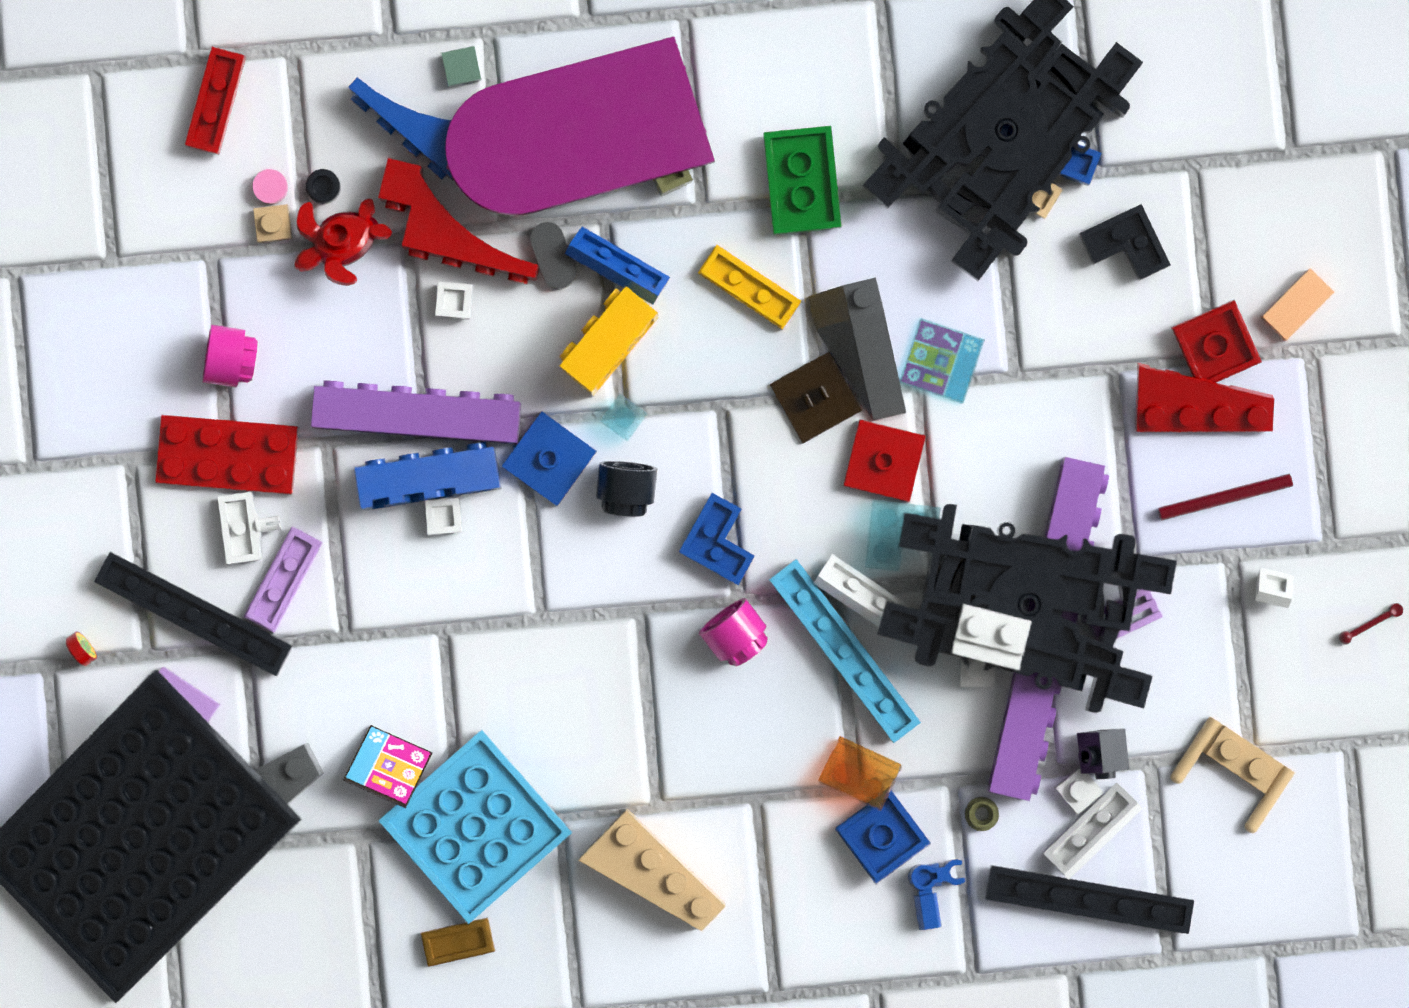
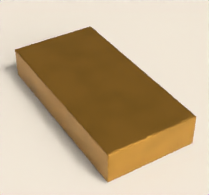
[421,917,496,967]

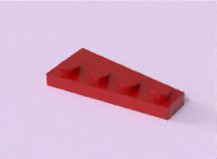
[1135,362,1275,432]

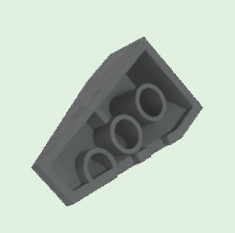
[808,277,906,421]

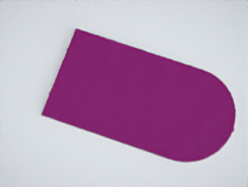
[445,36,715,216]

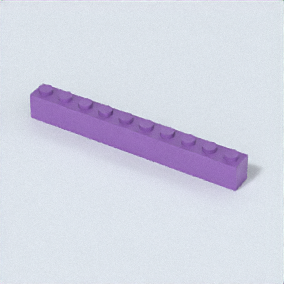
[987,457,1109,801]

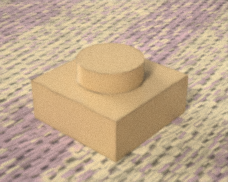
[253,204,293,243]

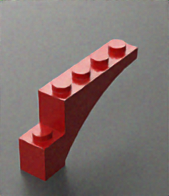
[378,158,539,285]

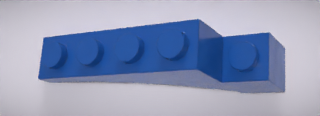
[348,77,454,181]

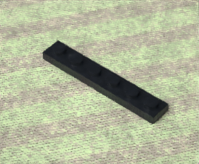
[94,552,293,676]
[985,865,1194,934]

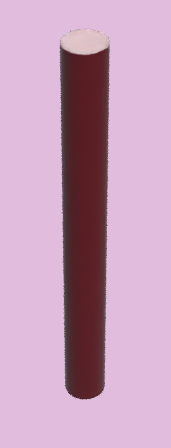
[1157,473,1293,521]

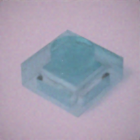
[600,394,648,442]

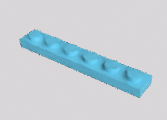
[769,559,921,743]

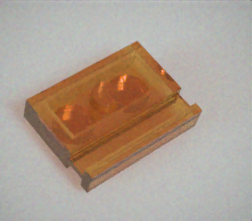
[818,736,902,811]

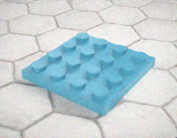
[378,730,572,924]

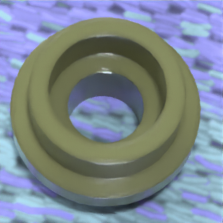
[965,797,999,831]

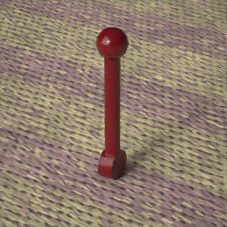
[1339,603,1403,645]

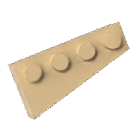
[579,809,726,931]

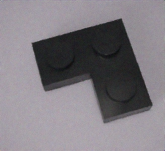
[1079,204,1171,281]

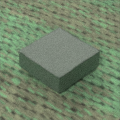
[441,46,482,88]

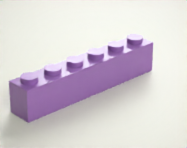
[311,380,521,444]

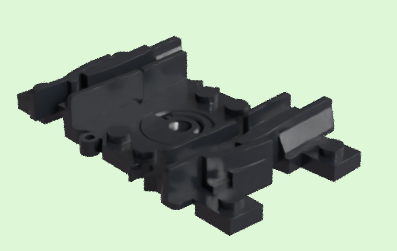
[863,0,1143,282]
[877,504,1177,713]

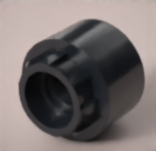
[596,461,658,517]

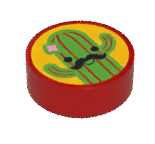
[65,631,97,666]

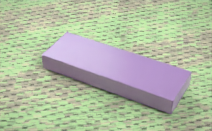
[244,526,323,633]

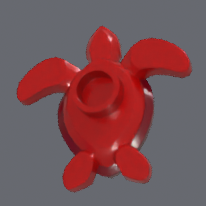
[294,198,392,286]

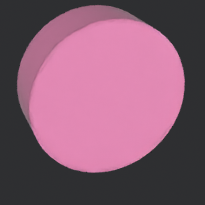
[253,169,288,204]

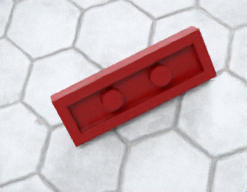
[185,47,246,155]

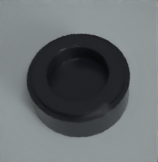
[306,169,341,204]

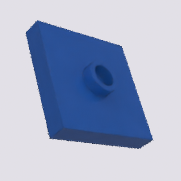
[502,411,597,506]
[835,788,931,885]

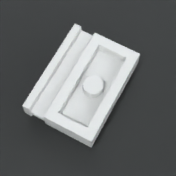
[951,604,1031,670]

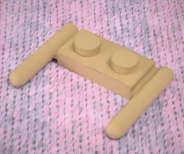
[1170,716,1295,833]

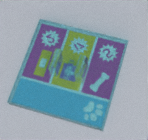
[899,318,985,404]

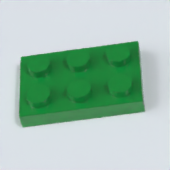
[763,126,842,235]

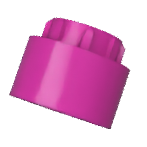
[202,325,258,388]
[699,598,768,667]

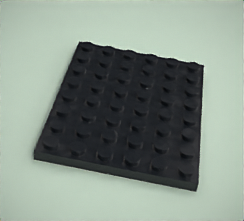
[0,670,302,1003]

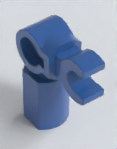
[908,859,965,930]

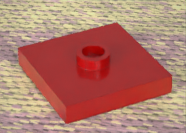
[1171,300,1262,383]
[843,420,926,502]

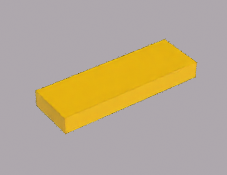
[698,245,801,330]

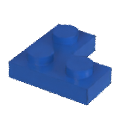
[679,493,755,585]

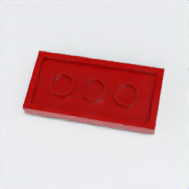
[155,415,299,495]

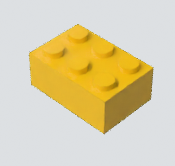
[559,286,659,396]

